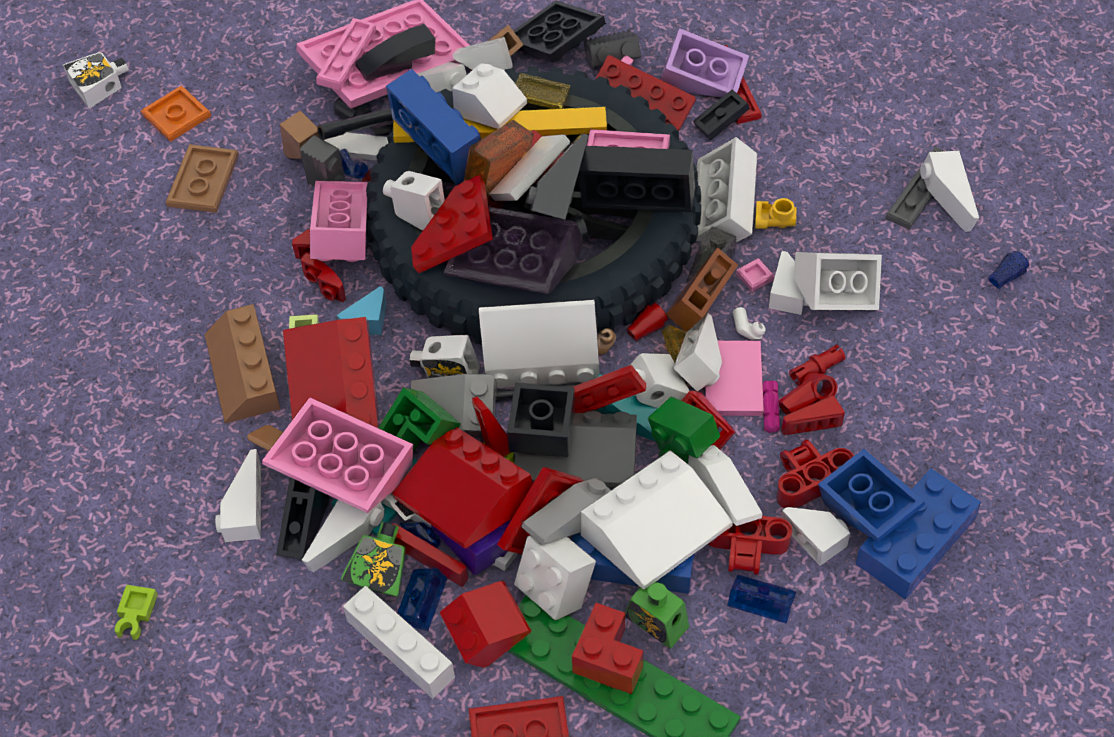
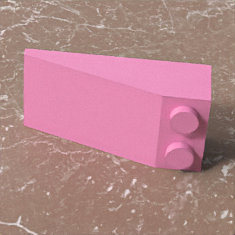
[310,181,368,262]

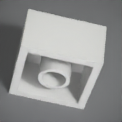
[514,535,596,620]

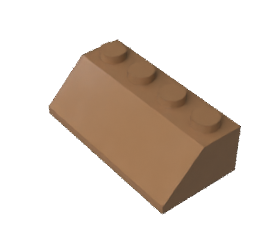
[205,304,281,424]

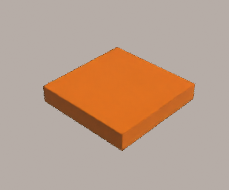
[140,85,211,142]

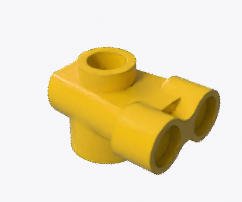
[755,198,797,229]

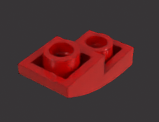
[300,253,346,302]

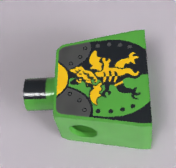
[341,522,406,598]
[625,582,689,649]

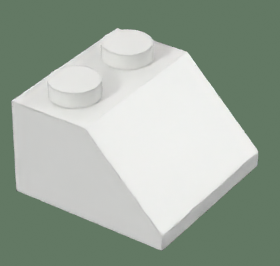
[452,63,527,129]

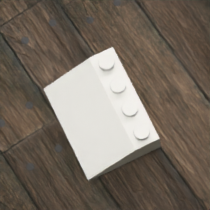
[479,300,600,389]
[581,450,733,590]

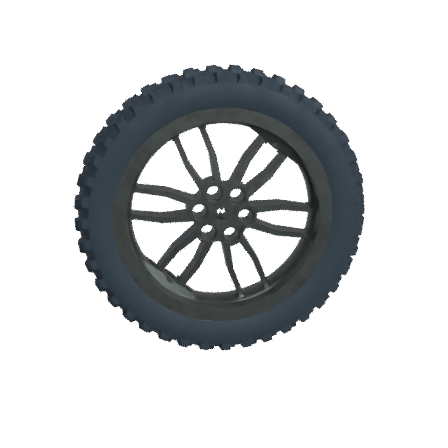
[366,67,702,345]

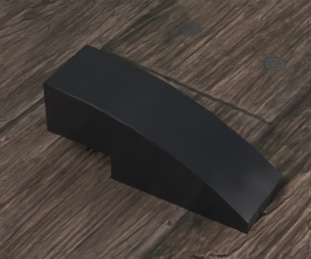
[356,24,436,81]

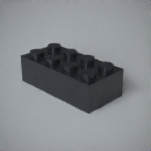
[578,146,695,212]

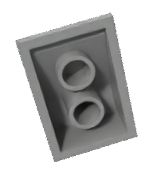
[411,374,497,438]

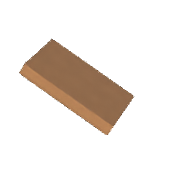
[166,144,239,213]

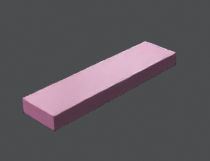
[316,18,376,91]

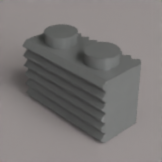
[584,29,641,68]
[300,136,346,186]

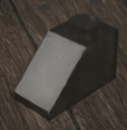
[686,226,736,283]

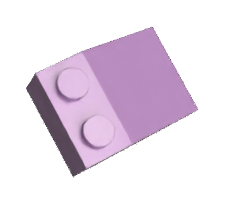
[660,28,749,97]

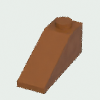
[665,247,738,332]

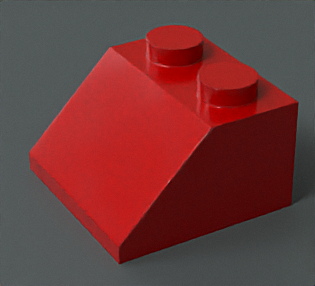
[439,581,532,668]

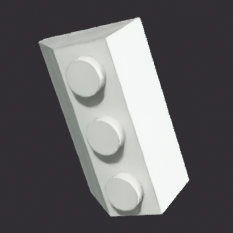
[794,252,882,310]

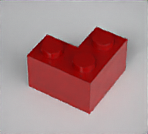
[572,603,644,694]

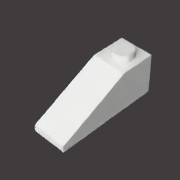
[920,151,979,232]
[674,313,722,391]
[688,445,762,526]
[215,449,261,542]
[302,500,384,572]

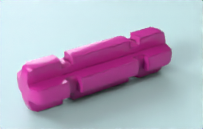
[762,380,780,433]

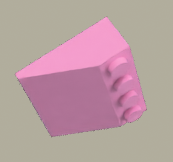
[262,398,413,513]

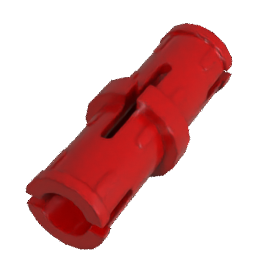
[789,344,846,386]

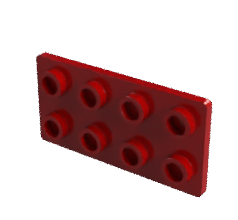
[595,55,696,131]

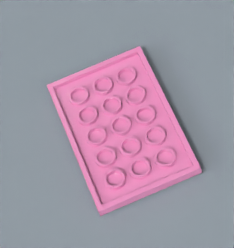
[296,0,470,109]

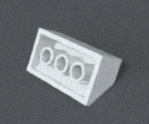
[696,137,757,243]

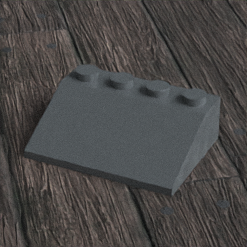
[525,134,589,220]
[515,411,637,488]

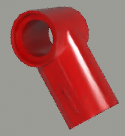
[778,372,838,415]

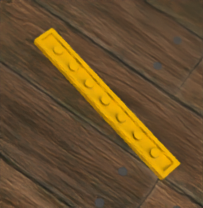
[393,107,607,143]

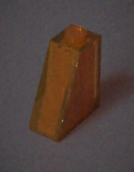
[464,120,534,199]

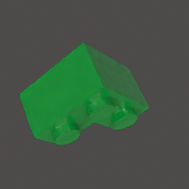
[378,387,461,453]
[647,397,720,464]

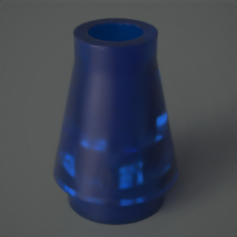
[988,251,1030,289]

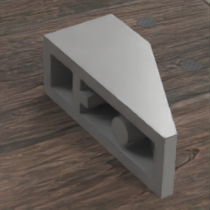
[522,478,611,545]

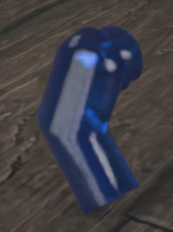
[339,148,368,179]
[398,522,441,548]

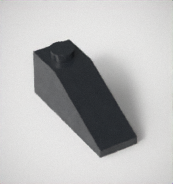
[276,477,330,559]

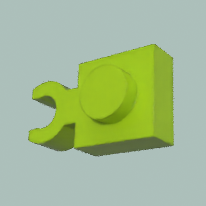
[115,585,158,640]

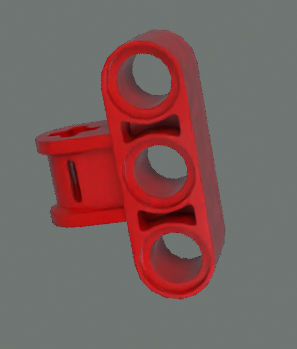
[776,440,854,509]
[708,516,792,575]

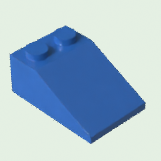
[818,449,926,542]

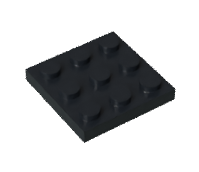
[514,0,606,63]

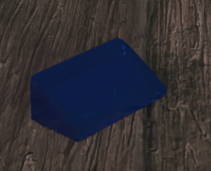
[397,568,448,631]
[727,575,796,624]

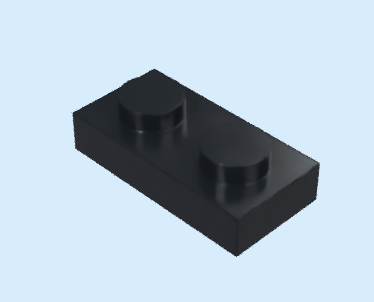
[693,89,750,141]

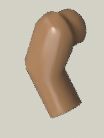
[597,328,616,355]

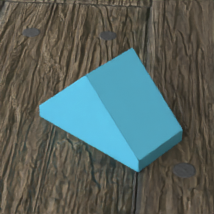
[337,286,387,335]

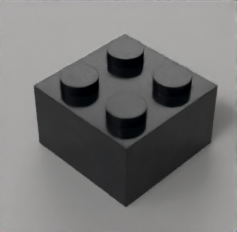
[507,383,575,457]

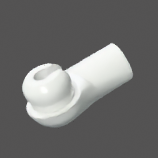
[732,307,766,341]

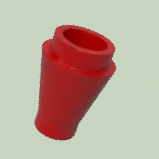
[626,303,668,342]

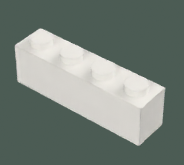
[343,586,455,699]

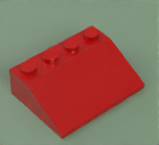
[283,317,380,428]
[392,427,533,549]

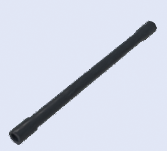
[317,108,393,140]

